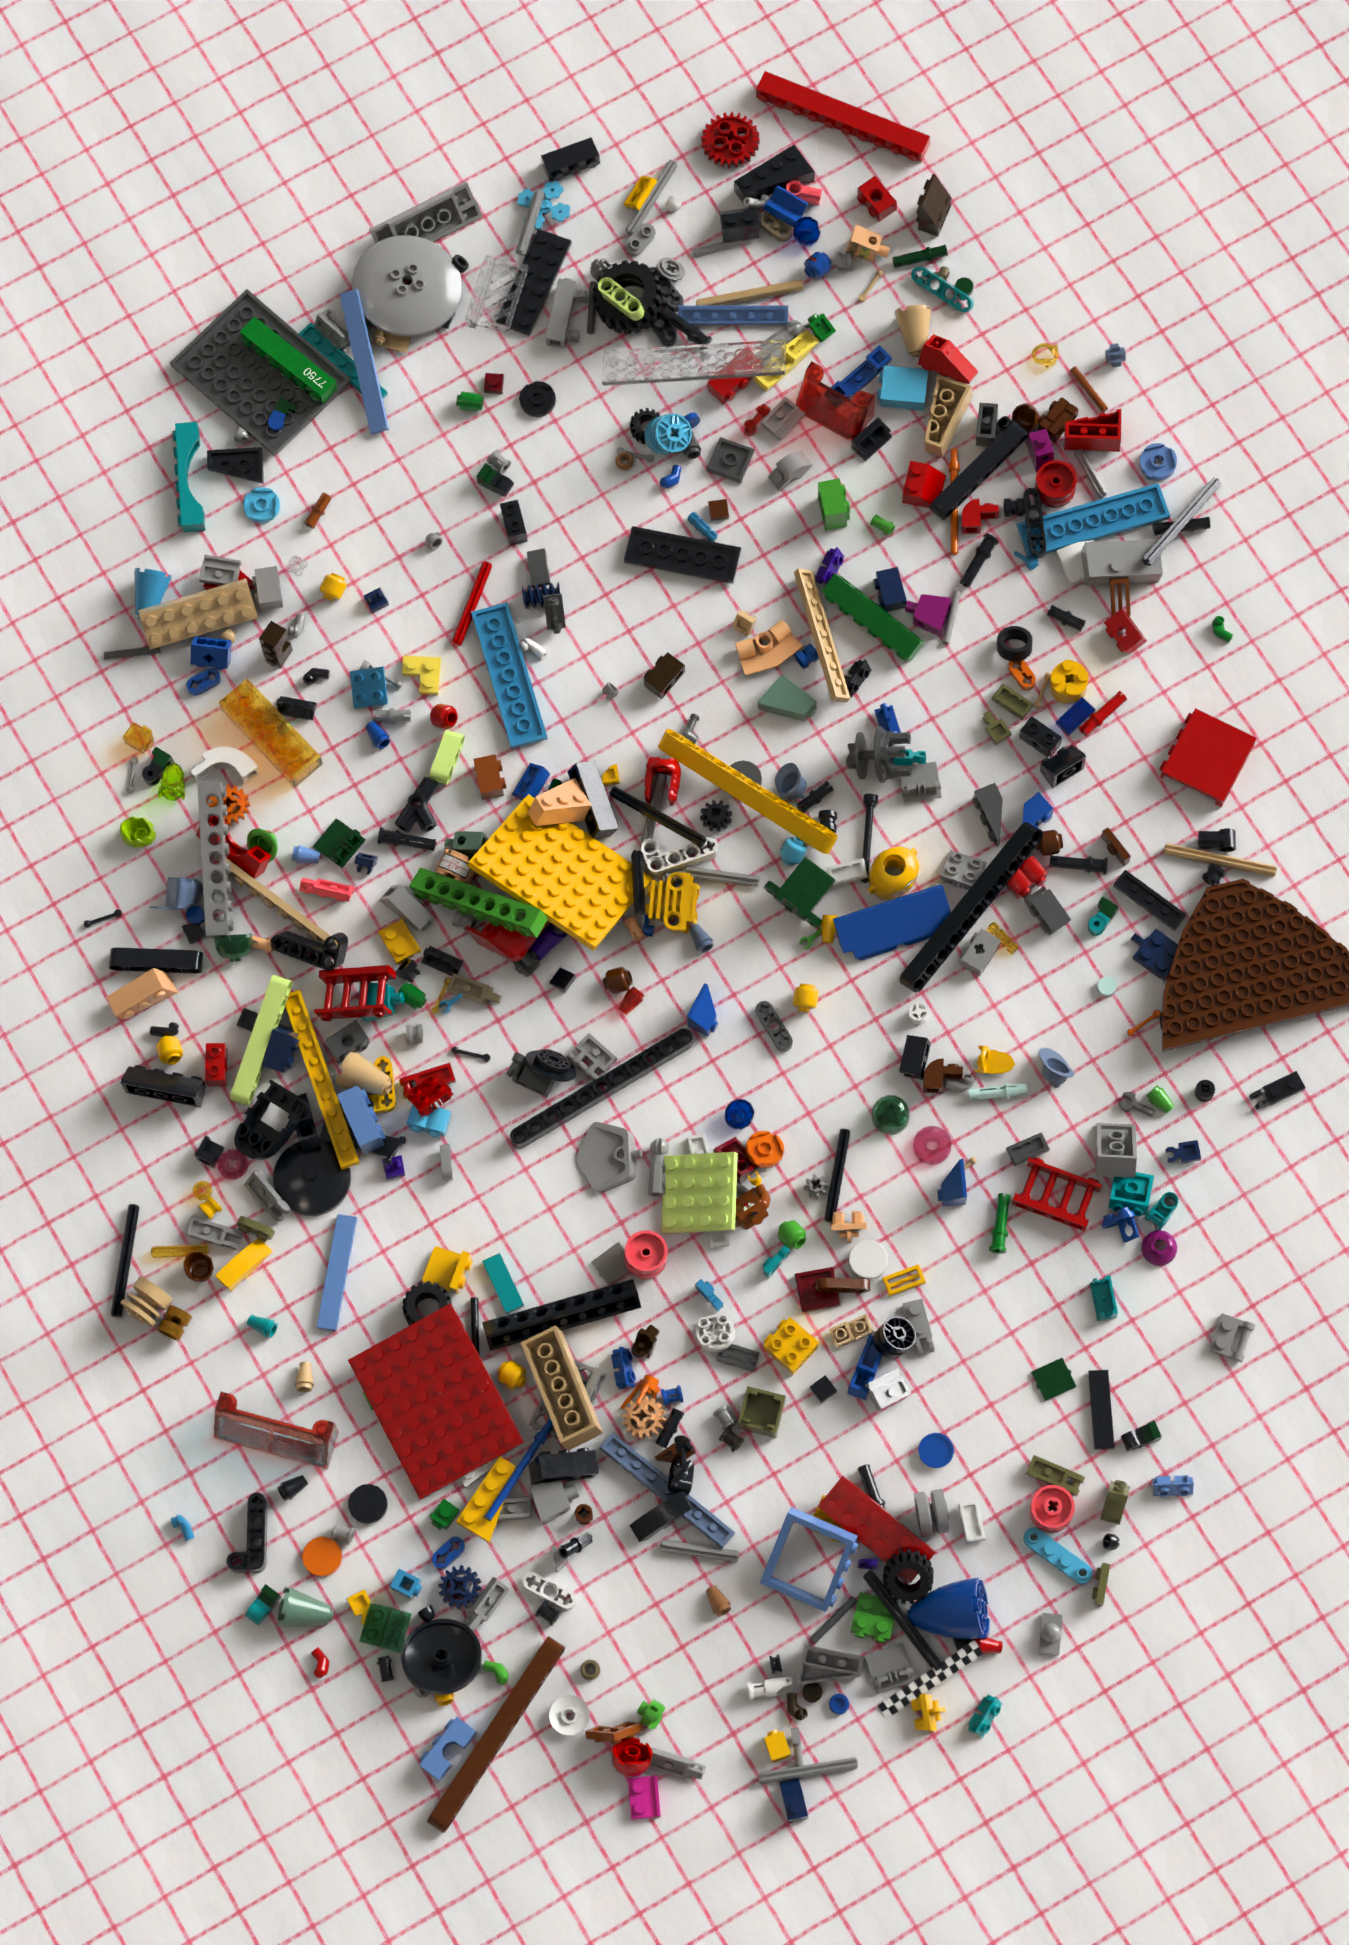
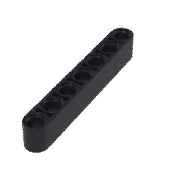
[929,421,1029,520]

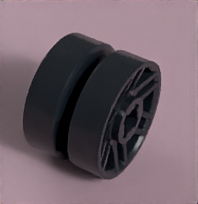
[873,1316,916,1359]

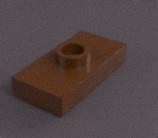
[1101,827,1131,866]

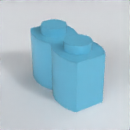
[407,1104,452,1138]

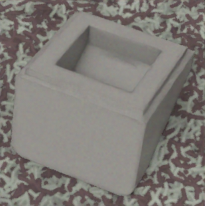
[551,1545,568,1572]

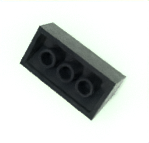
[121,1065,206,1108]

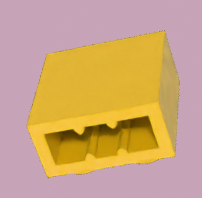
[763,1317,819,1375]

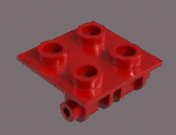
[404,1073,454,1117]

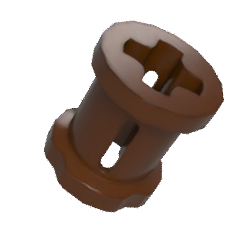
[575,1504,593,1525]

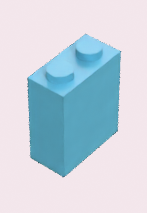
[877,365,928,411]

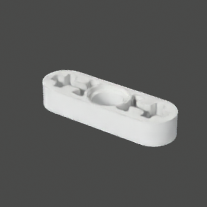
[523,1572,576,1610]

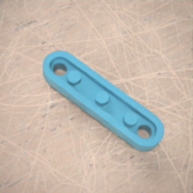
[1023,1528,1093,1584]

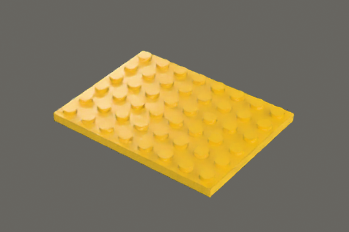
[467,794,653,951]

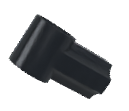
[1198,828,1236,852]

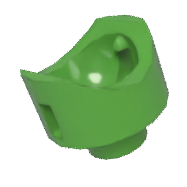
[637,1699,665,1729]

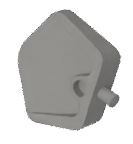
[577,1122,643,1193]

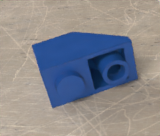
[1022,792,1054,828]

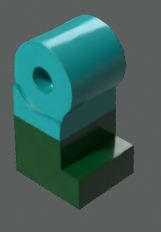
[1088,896,1119,936]
[245,1584,282,1625]

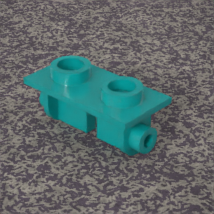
[968,1694,1002,1738]

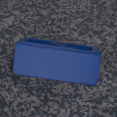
[512,763,550,800]

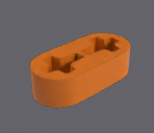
[1008,660,1036,691]

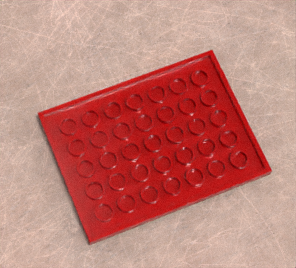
[348,1303,525,1500]

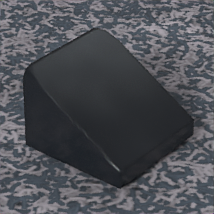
[549,967,576,993]

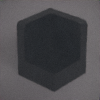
[195,1135,224,1168]

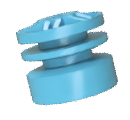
[644,413,692,455]

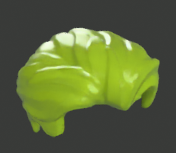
[120,816,156,848]

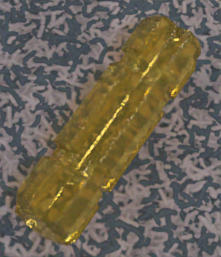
[988,922,1019,954]

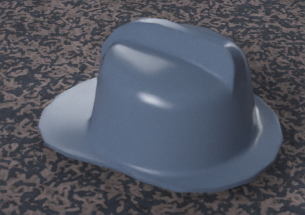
[775,763,807,800]
[1038,1048,1074,1088]

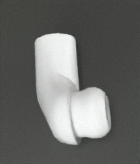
[743,194,770,208]
[520,638,547,659]

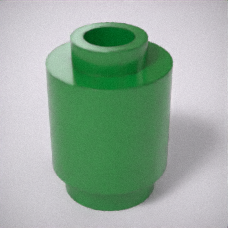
[456,391,484,412]
[398,982,427,1009]

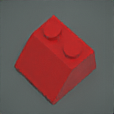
[902,461,946,508]

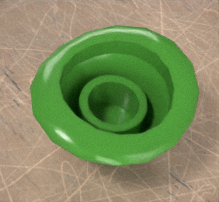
[247,828,278,863]

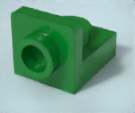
[805,313,836,342]
[429,1499,460,1530]

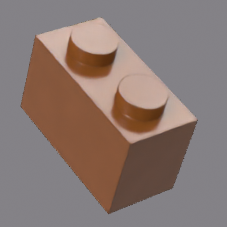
[473,754,506,800]

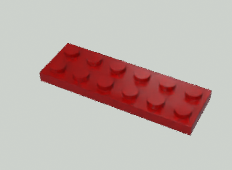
[817,1475,936,1583]

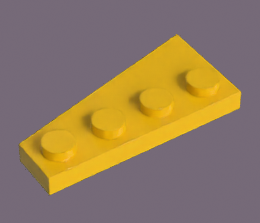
[456,1457,516,1544]

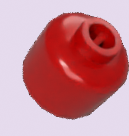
[430,704,458,729]

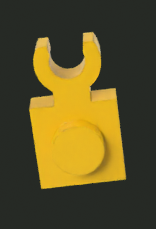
[346,1589,377,1627]

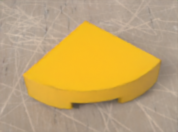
[601,764,620,786]

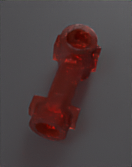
[743,404,771,436]

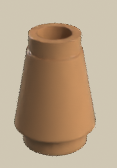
[705,1585,731,1617]

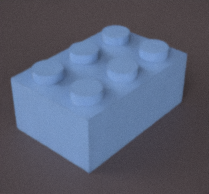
[337,1085,386,1154]

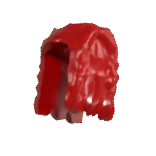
[644,756,682,806]

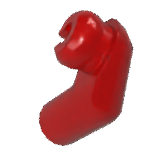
[311,1647,330,1678]

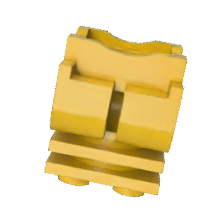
[645,872,700,934]

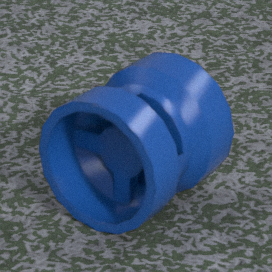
[794,644,819,669]

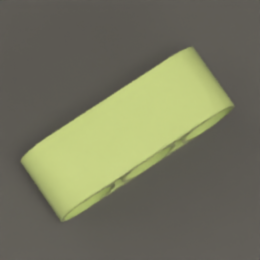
[598,277,644,321]
[429,730,465,785]

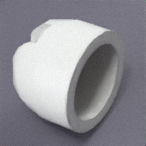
[666,196,682,212]

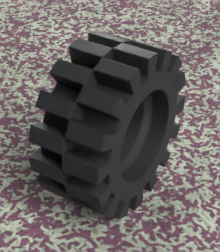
[630,408,660,444]

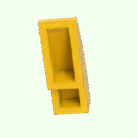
[215,1239,273,1292]

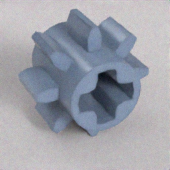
[1105,343,1126,367]

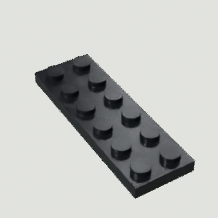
[496,229,572,336]
[624,526,741,584]

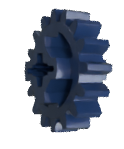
[438,1565,482,1610]

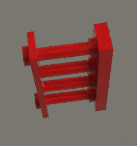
[314,965,396,1021]
[1012,1157,1102,1232]

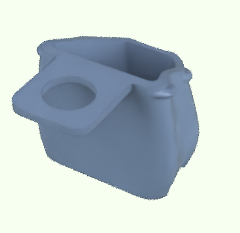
[149,877,203,910]

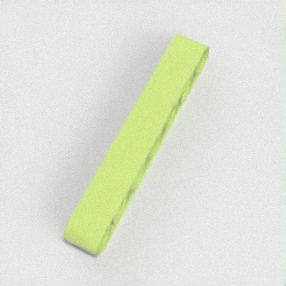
[230,975,292,1106]

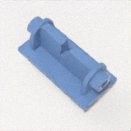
[1152,1475,1194,1497]

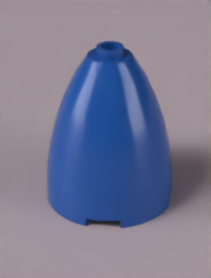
[907,1578,990,1639]

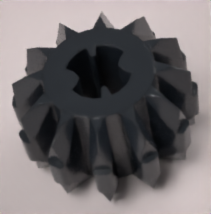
[700,799,732,832]

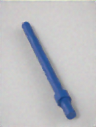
[484,1419,553,1521]

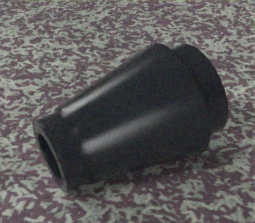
[277,1475,308,1501]

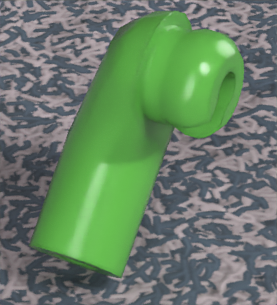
[483,1661,509,1685]

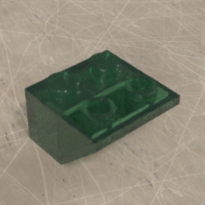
[359,1603,412,1653]

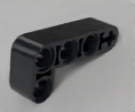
[271,931,348,971]
[226,1492,268,1573]

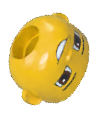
[867,846,920,900]

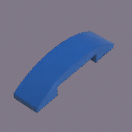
[825,345,892,406]

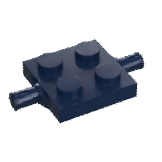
[1131,929,1178,981]

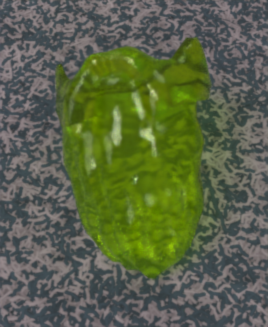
[158,762,186,801]

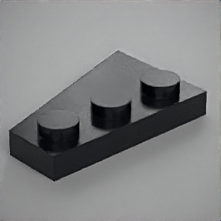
[207,447,264,484]

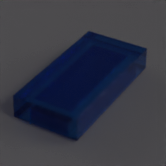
[1055,697,1096,736]

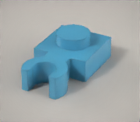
[695,1279,724,1311]

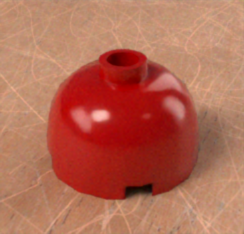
[612,1738,652,1777]

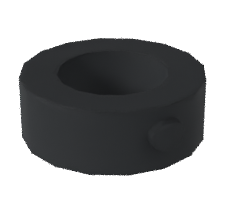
[452,255,469,273]

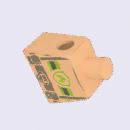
[845,225,890,262]

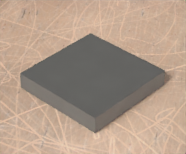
[707,437,755,483]

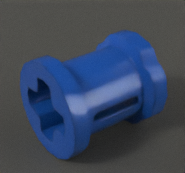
[661,1385,684,1407]

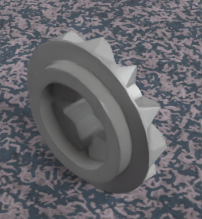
[656,258,684,283]

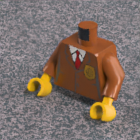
[735,1171,771,1230]

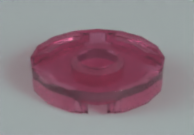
[913,1126,952,1165]

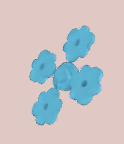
[517,181,570,229]

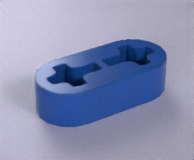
[186,668,221,696]
[432,1537,465,1570]

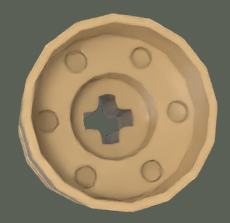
[120,1276,173,1327]

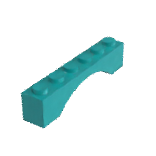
[172,422,206,533]

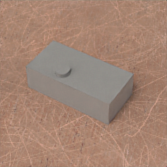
[1081,539,1163,586]

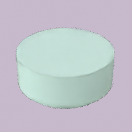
[1097,976,1117,997]

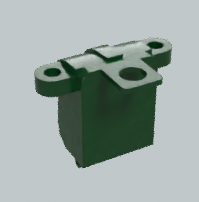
[764,857,836,928]

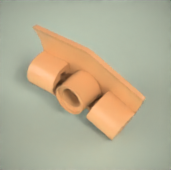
[735,619,803,676]

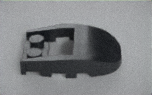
[234,1079,306,1160]

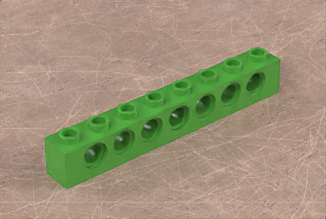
[409,867,548,938]

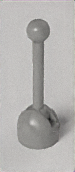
[359,660,402,689]

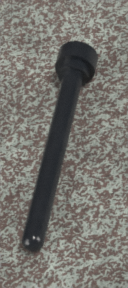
[861,793,879,883]

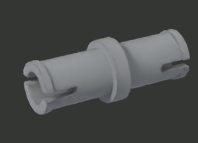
[372,708,411,723]

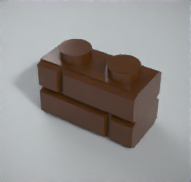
[1038,397,1079,443]

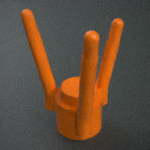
[620,1374,660,1417]

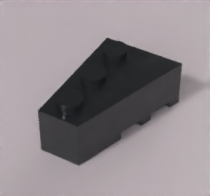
[528,1448,599,1485]

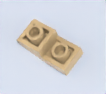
[829,1314,875,1348]

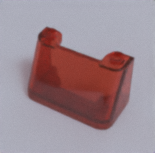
[796,361,875,441]

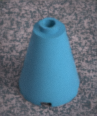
[134,568,171,619]

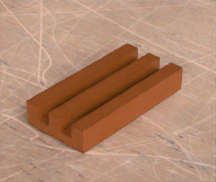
[1109,578,1131,616]

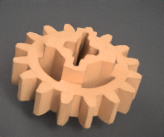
[622,1396,666,1440]

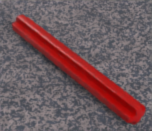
[452,561,492,646]

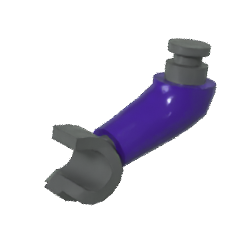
[513,922,567,977]

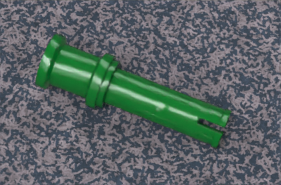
[989,1193,1010,1254]

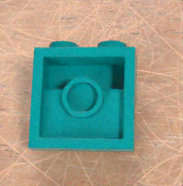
[1108,1172,1154,1217]

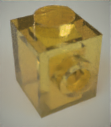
[123,722,154,754]

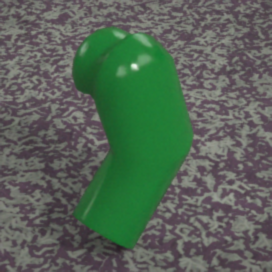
[1212,616,1233,642]

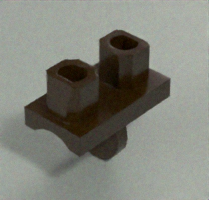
[631,1324,660,1359]

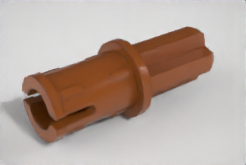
[304,493,331,528]

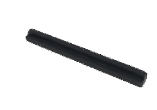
[824,1129,850,1223]

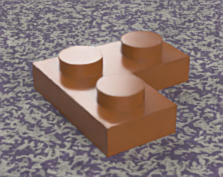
[585,1721,643,1744]

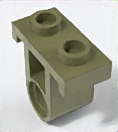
[1100,1480,1130,1525]

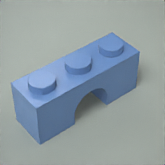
[419,1717,477,1782]

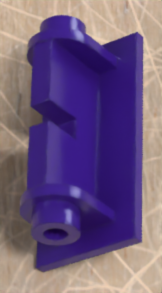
[815,547,844,585]

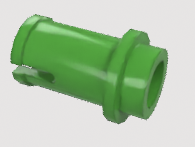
[870,514,895,535]

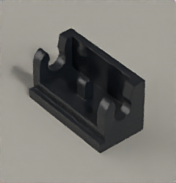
[851,417,892,462]
[899,1035,931,1080]

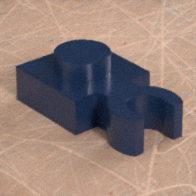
[1165,1140,1201,1163]

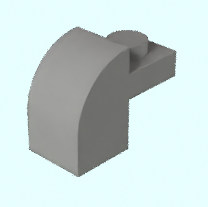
[768,451,813,490]

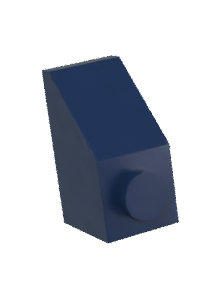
[779,1778,808,1823]

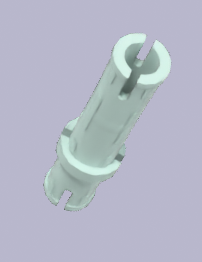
[968,1083,1028,1101]

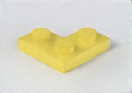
[402,656,441,695]

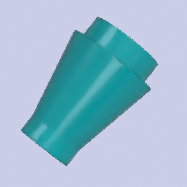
[247,1315,278,1338]

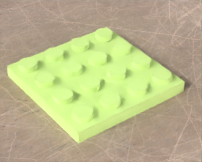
[661,1152,738,1234]

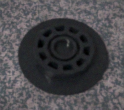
[526,1049,577,1082]

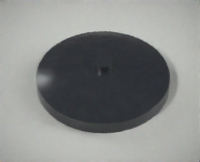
[273,1140,351,1216]
[401,1619,482,1695]

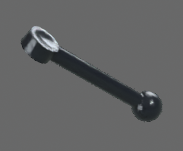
[83,909,122,928]
[451,1047,490,1062]
[385,1136,406,1165]

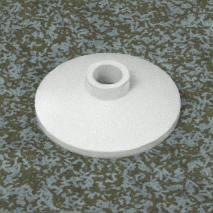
[549,1695,589,1736]

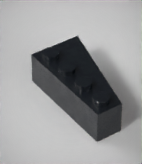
[734,145,814,204]

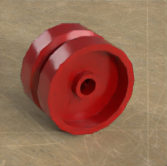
[1035,460,1077,508]

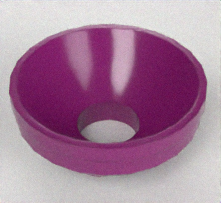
[1141,1230,1177,1266]

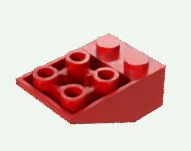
[918,334,978,384]

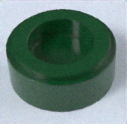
[955,277,974,296]

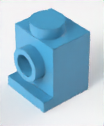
[390,1569,423,1599]

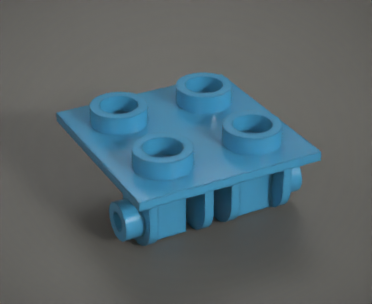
[350,666,388,709]

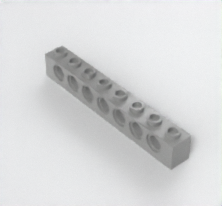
[197,782,234,936]

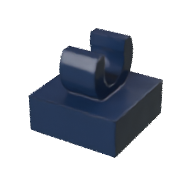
[363,587,389,614]
[354,853,378,875]

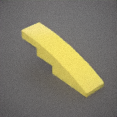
[753,330,819,392]

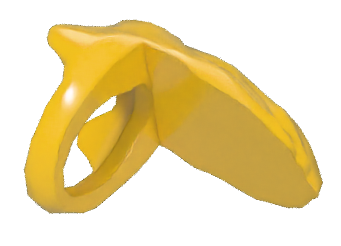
[974,1046,1015,1074]

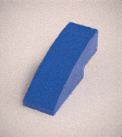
[847,1335,883,1401]

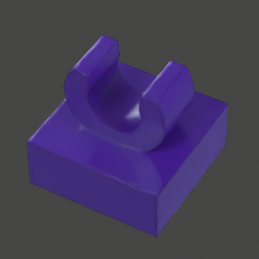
[382,1155,406,1179]

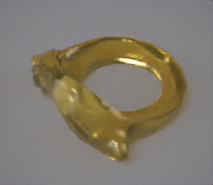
[1032,343,1059,369]

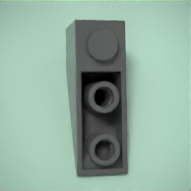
[972,783,1003,846]

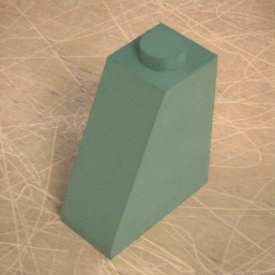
[758,675,817,721]

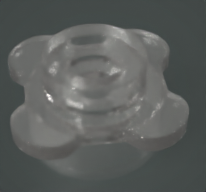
[286,555,307,576]

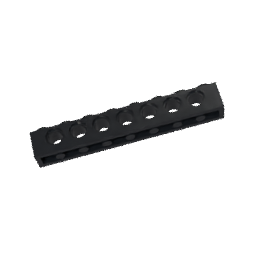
[482,1279,641,1351]

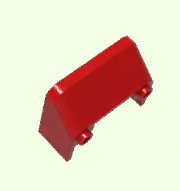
[465,901,549,962]

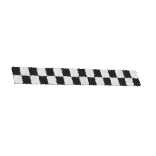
[878,1641,983,1718]

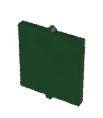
[1031,1358,1077,1401]

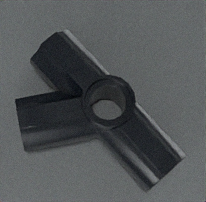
[394,777,439,833]

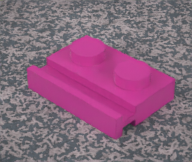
[628,1775,661,1820]

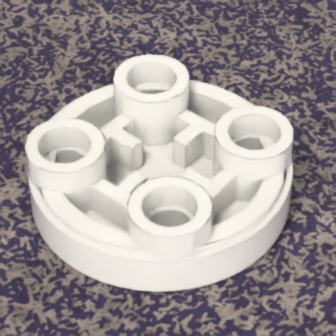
[849,1240,888,1280]
[695,1314,735,1352]

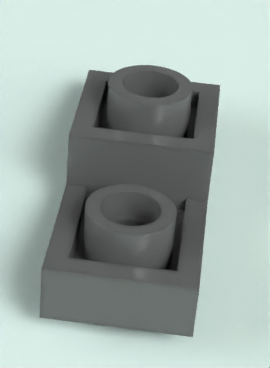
[527,548,551,588]

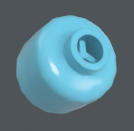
[779,836,808,866]

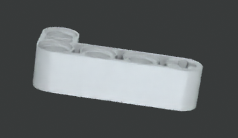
[641,837,719,878]

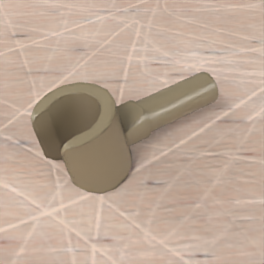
[923,266,950,280]

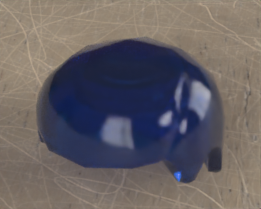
[793,216,821,246]
[724,1099,755,1130]

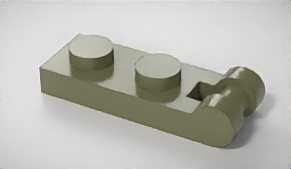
[1026,1455,1085,1496]

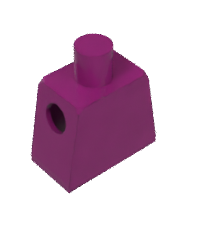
[1025,429,1054,472]
[904,594,951,637]

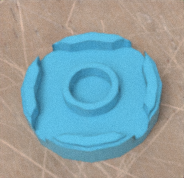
[243,487,280,524]

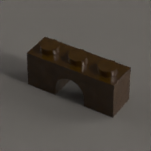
[259,621,293,668]

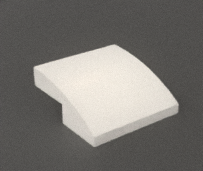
[1056,540,1094,584]

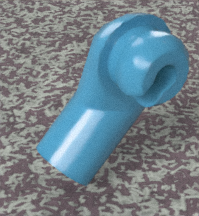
[171,1515,194,1541]

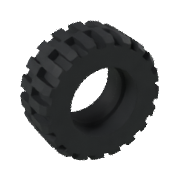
[592,260,665,334]

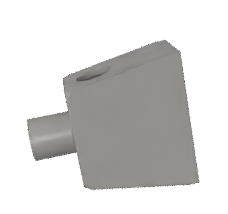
[529,1481,579,1525]

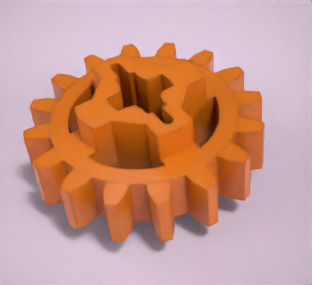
[208,784,250,826]

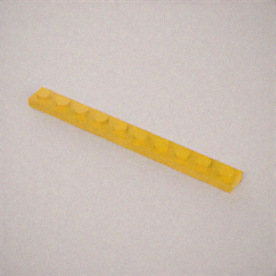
[285,990,360,1170]

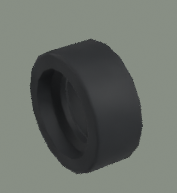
[997,626,1032,662]

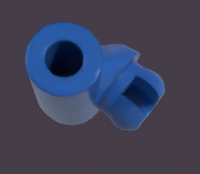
[660,465,681,488]

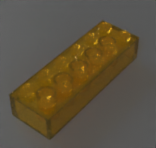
[219,678,323,788]

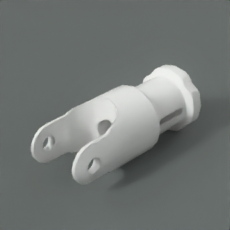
[747,1677,793,1701]

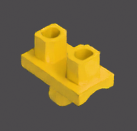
[911,1693,946,1732]

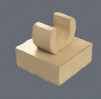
[732,610,756,636]

